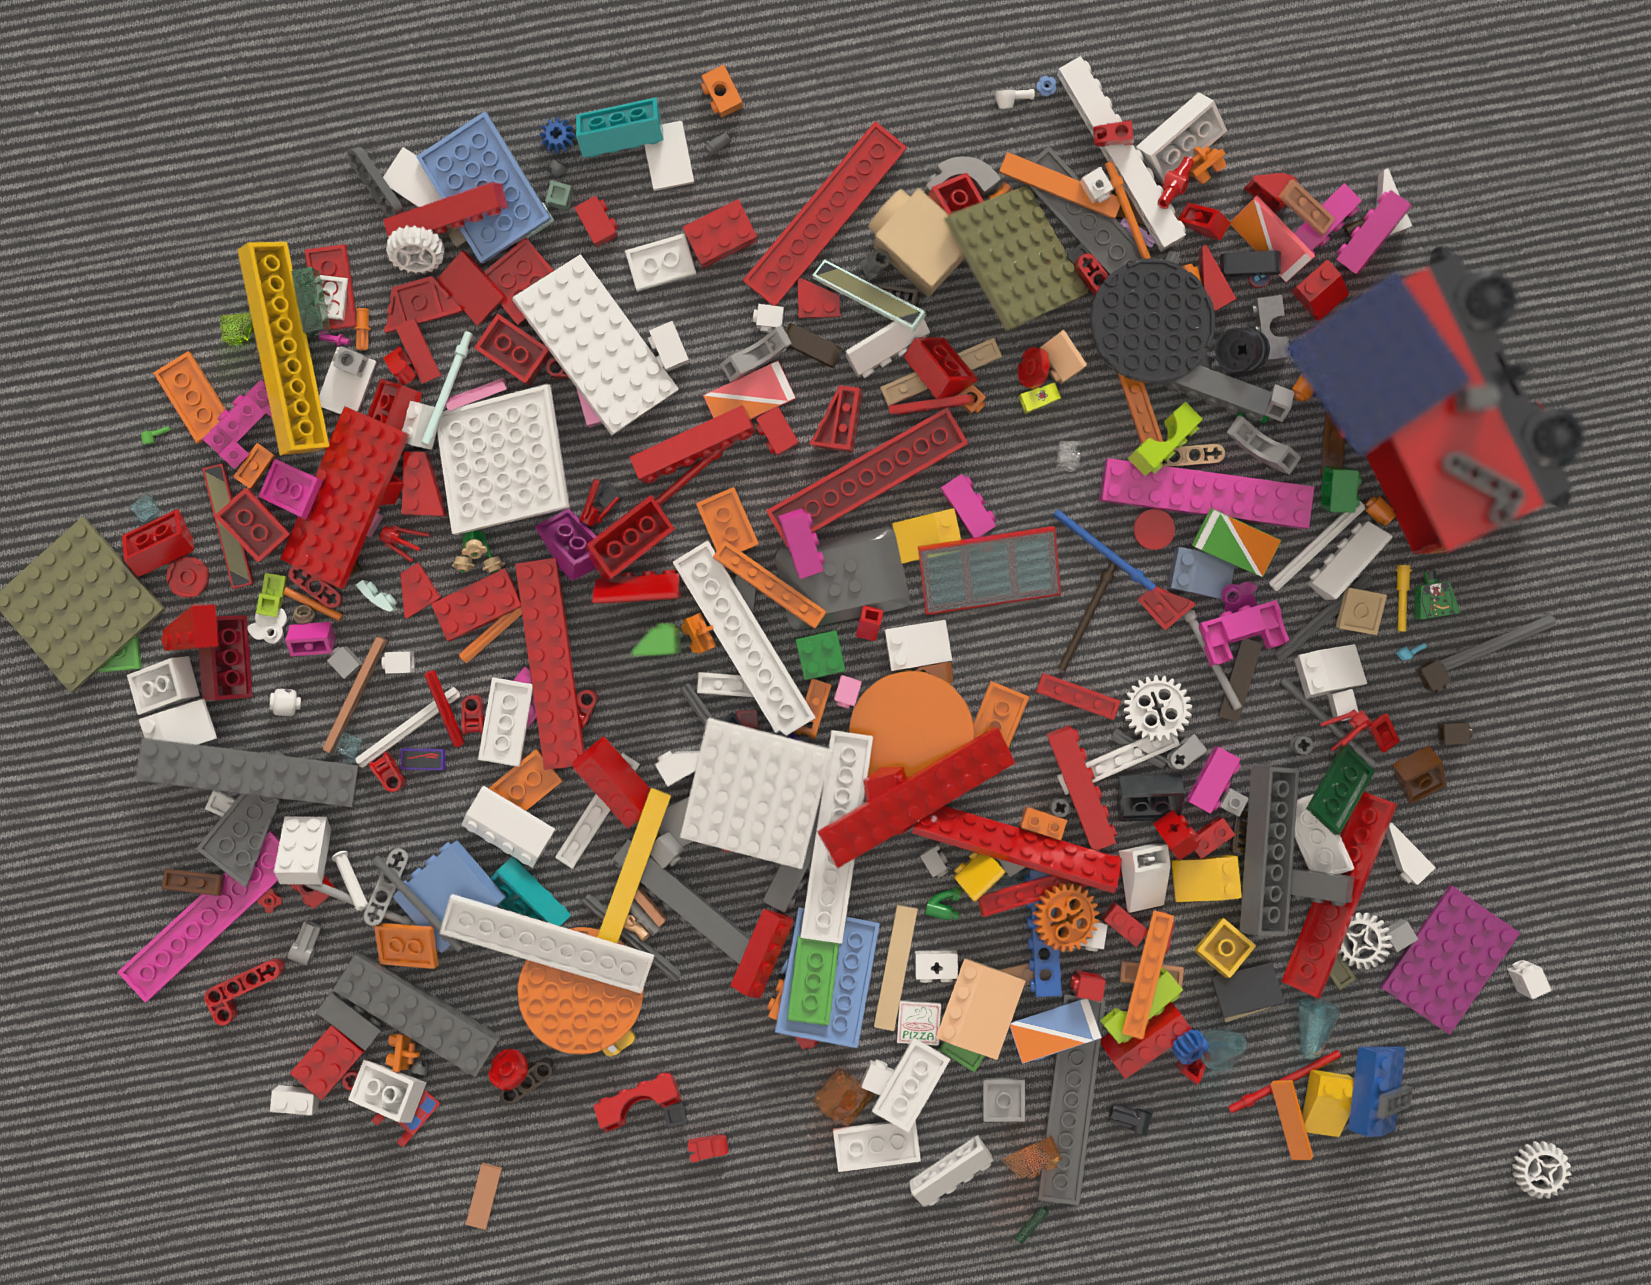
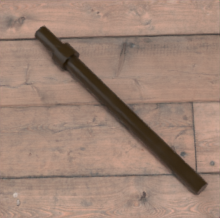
[1058,561,1117,671]

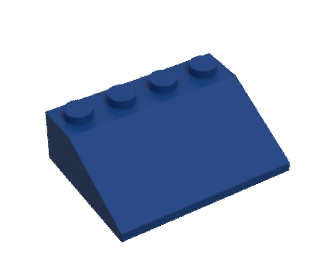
[1348,1047,1406,1137]

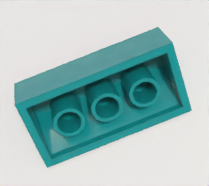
[576,97,664,158]
[490,857,571,926]

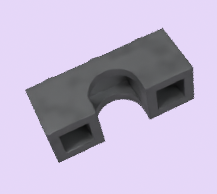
[1251,295,1290,362]

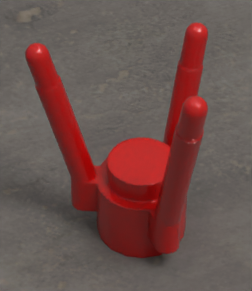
[579,479,619,526]
[379,525,430,562]
[1320,709,1371,752]

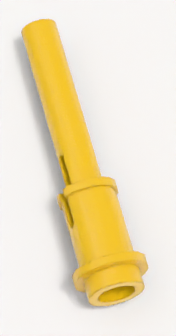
[1395,565,1412,631]

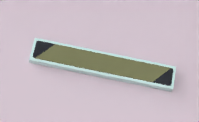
[813,260,926,331]

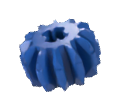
[539,117,575,154]
[1171,1029,1209,1064]

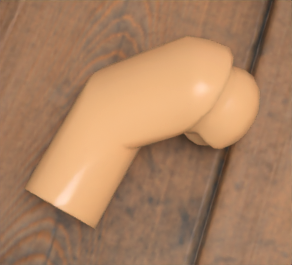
[624,915,650,941]

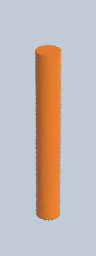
[283,587,343,621]

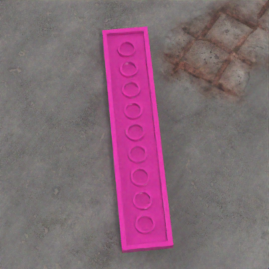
[117,831,280,1003]

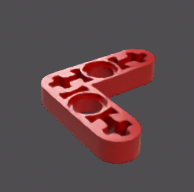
[289,566,343,608]

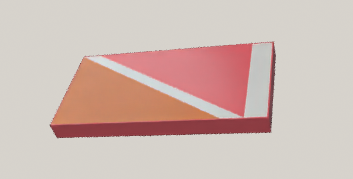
[1230,196,1315,282]
[703,361,796,419]

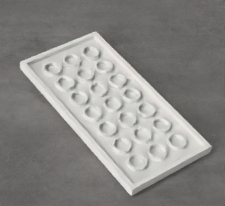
[512,254,679,435]

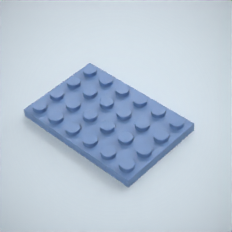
[416,111,552,264]
[775,907,880,1048]

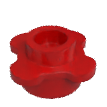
[257,888,282,913]

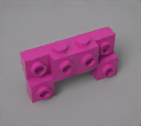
[202,379,272,469]
[1198,600,1289,667]

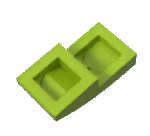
[256,573,288,617]

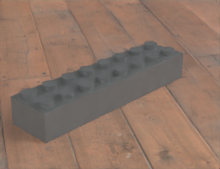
[1240,765,1299,936]
[333,951,501,1077]

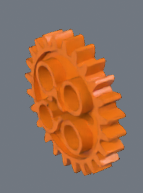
[1033,883,1100,952]

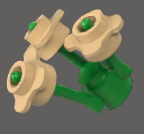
[452,529,505,574]

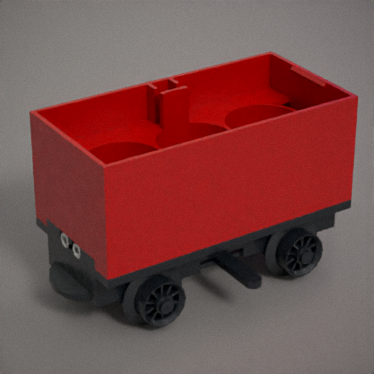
[1305,245,1585,555]

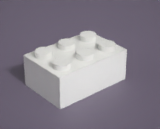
[274,817,331,884]

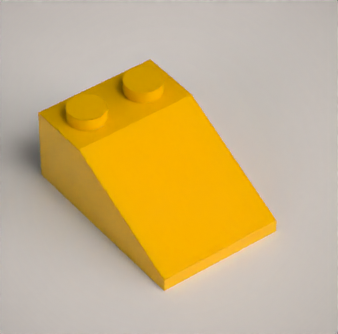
[892,509,961,563]
[953,851,1005,901]
[1171,854,1242,902]
[1302,1070,1355,1137]

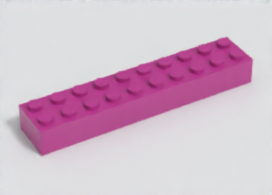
[1099,458,1314,530]

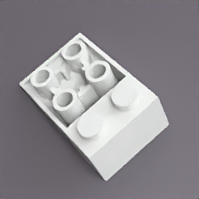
[1119,844,1171,913]

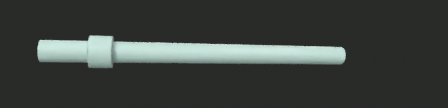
[421,331,473,446]

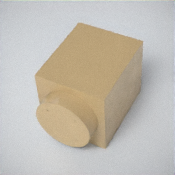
[868,188,965,298]

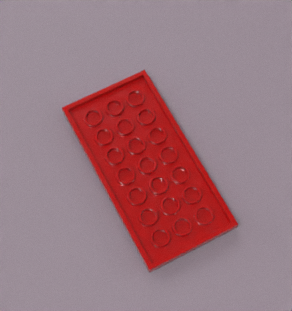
[280,406,409,589]

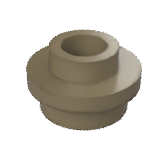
[293,605,315,624]

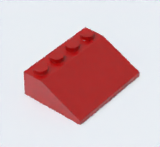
[592,570,682,604]

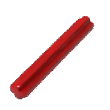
[425,670,464,747]

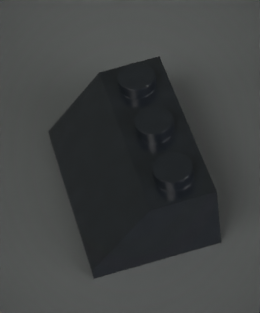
[1117,774,1185,822]

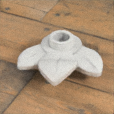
[248,608,287,644]

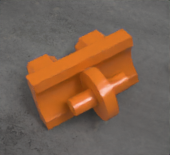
[1188,146,1226,184]
[681,613,716,654]
[386,1033,420,1072]

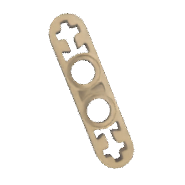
[1161,444,1225,467]

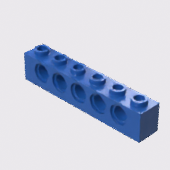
[1025,870,1061,997]

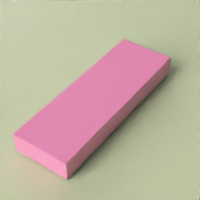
[445,378,507,411]

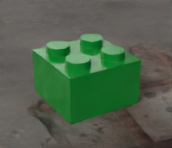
[1320,466,1361,513]
[796,630,845,680]

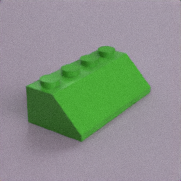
[632,624,681,656]

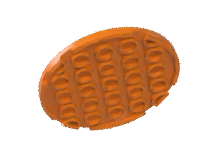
[849,671,974,778]
[518,927,644,1054]

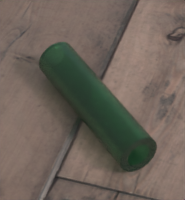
[1014,1206,1049,1244]

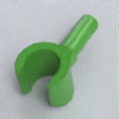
[141,426,171,444]

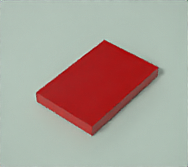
[436,250,506,326]

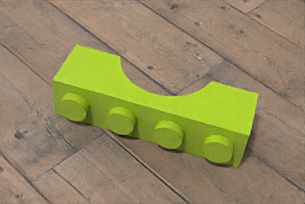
[1128,401,1203,476]
[1100,968,1183,1044]

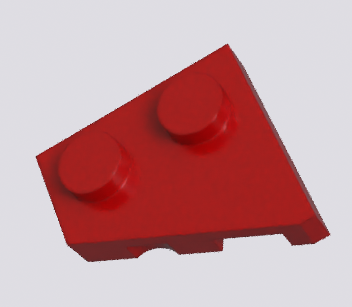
[798,278,840,319]
[400,563,441,619]
[1137,586,1196,630]

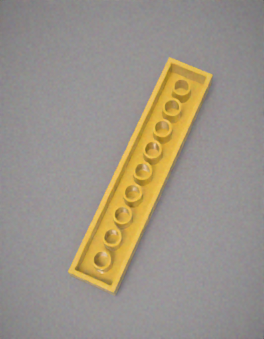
[238,242,329,455]

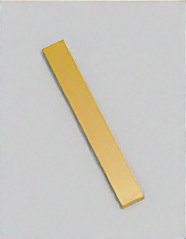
[597,788,671,944]

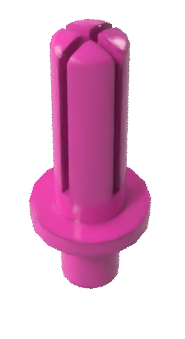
[319,333,350,347]

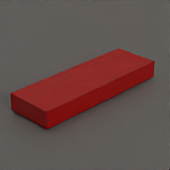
[395,318,441,384]

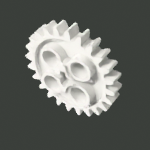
[1124,675,1192,743]

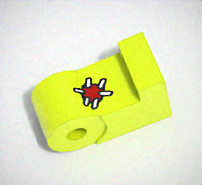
[1019,383,1061,414]

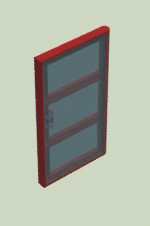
[917,526,1061,615]

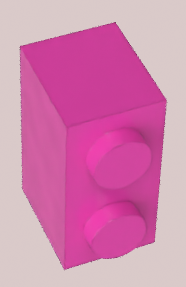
[285,622,336,657]

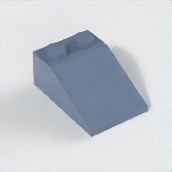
[1167,547,1235,600]

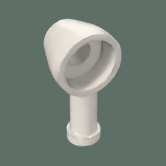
[995,89,1034,109]

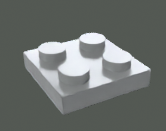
[983,1078,1025,1122]

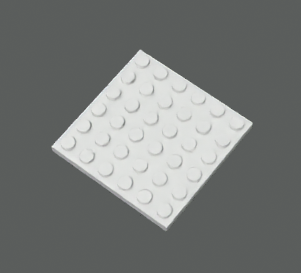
[437,384,569,535]
[680,718,832,869]

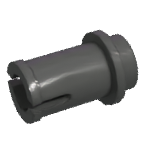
[704,131,731,156]

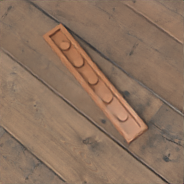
[323,637,388,753]

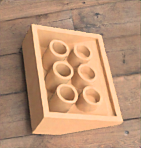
[936,958,1026,1060]

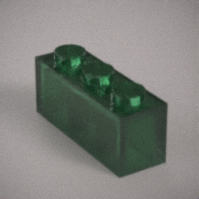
[291,267,331,336]

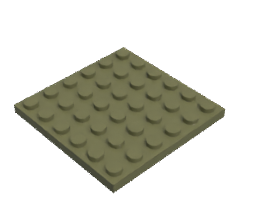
[944,185,1088,331]
[0,517,166,693]

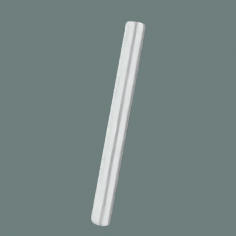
[1269,501,1365,591]
[356,687,460,768]

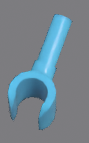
[1397,643,1427,660]

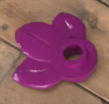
[1221,582,1258,613]

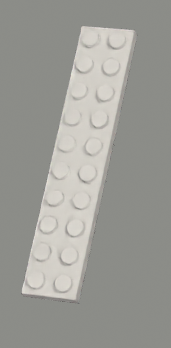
[673,541,816,736]
[800,730,873,943]
[440,894,654,993]

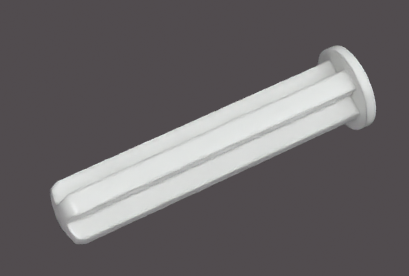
[332,851,367,910]

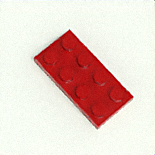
[432,568,521,642]

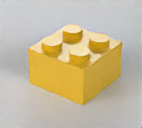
[1193,918,1256,978]

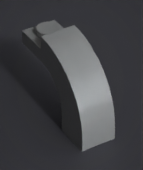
[925,156,1001,196]
[720,326,792,382]
[1227,416,1301,475]

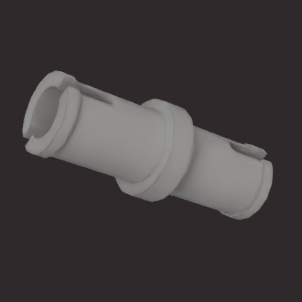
[629,898,662,936]

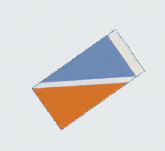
[1010,999,1102,1064]

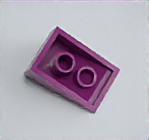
[535,509,596,581]

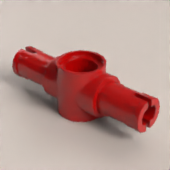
[1157,156,1194,209]

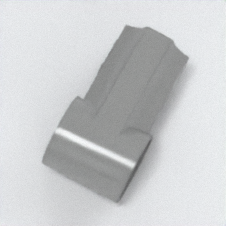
[288,921,322,966]

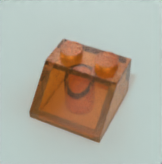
[812,1068,874,1127]
[1003,1136,1062,1179]

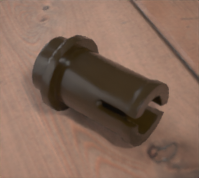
[1344,216,1366,238]

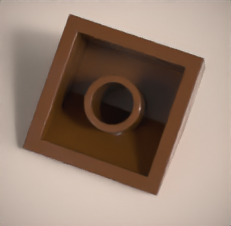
[1392,745,1447,805]

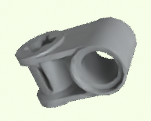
[1166,733,1207,769]

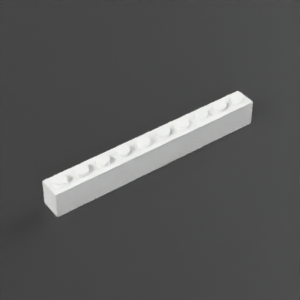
[1057,56,1186,252]

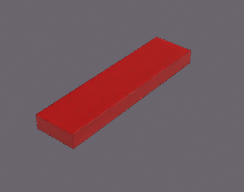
[889,395,975,415]
[1036,673,1121,720]

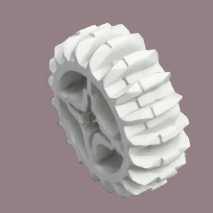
[386,225,444,274]
[1338,912,1392,969]
[1512,1141,1571,1199]

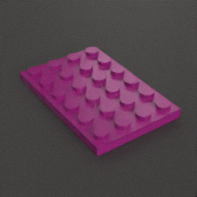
[1380,885,1520,1035]

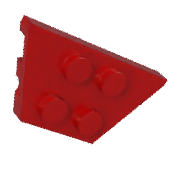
[384,276,463,334]

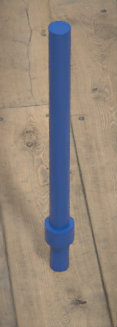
[1053,509,1156,592]

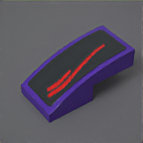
[401,748,446,770]

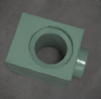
[545,180,574,211]

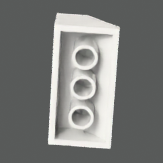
[1136,93,1227,183]
[846,319,930,378]
[1307,521,1392,600]
[462,786,555,868]
[909,1135,993,1207]

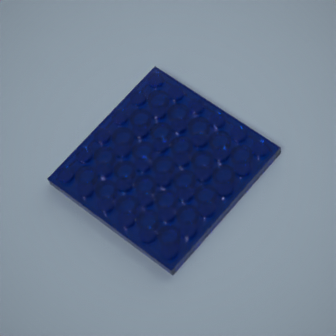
[1285,271,1472,456]

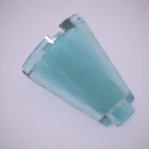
[1298,998,1340,1059]
[1201,1029,1247,1071]

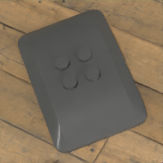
[775,527,910,630]

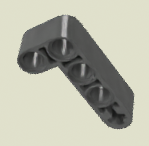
[1440,453,1525,525]

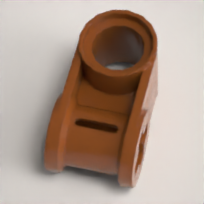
[914,662,954,683]

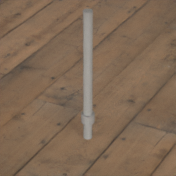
[1183,596,1242,710]
[306,883,417,926]

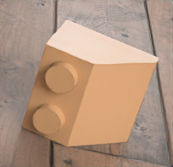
[1040,330,1087,384]

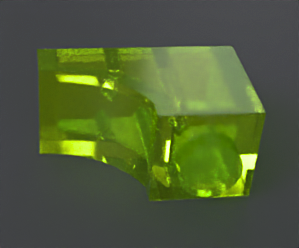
[219,312,254,346]

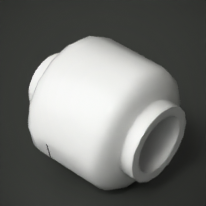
[270,688,301,716]

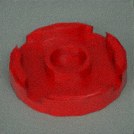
[1018,347,1049,389]
[1133,509,1175,550]
[166,556,210,598]
[488,1049,528,1091]

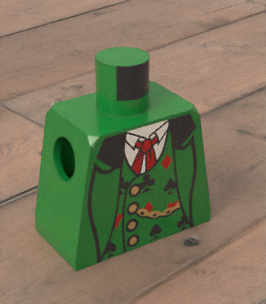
[1414,570,1460,620]

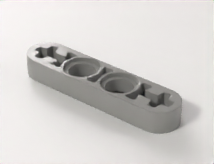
[363,848,408,926]

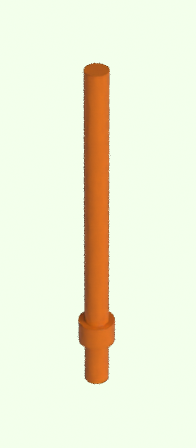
[1105,161,1151,259]

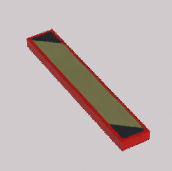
[202,463,254,589]

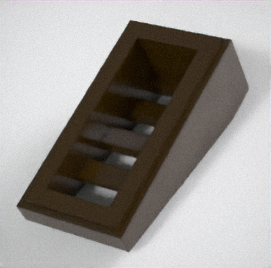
[878,284,921,308]
[1229,811,1248,854]

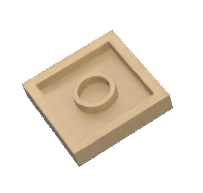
[1336,587,1387,635]

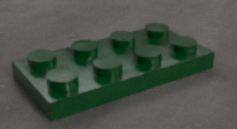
[1306,744,1375,835]

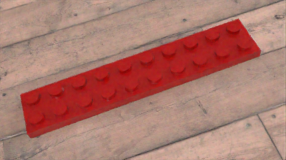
[743,121,907,306]
[515,558,585,770]
[817,726,1015,869]
[1281,792,1397,999]
[912,806,1122,893]

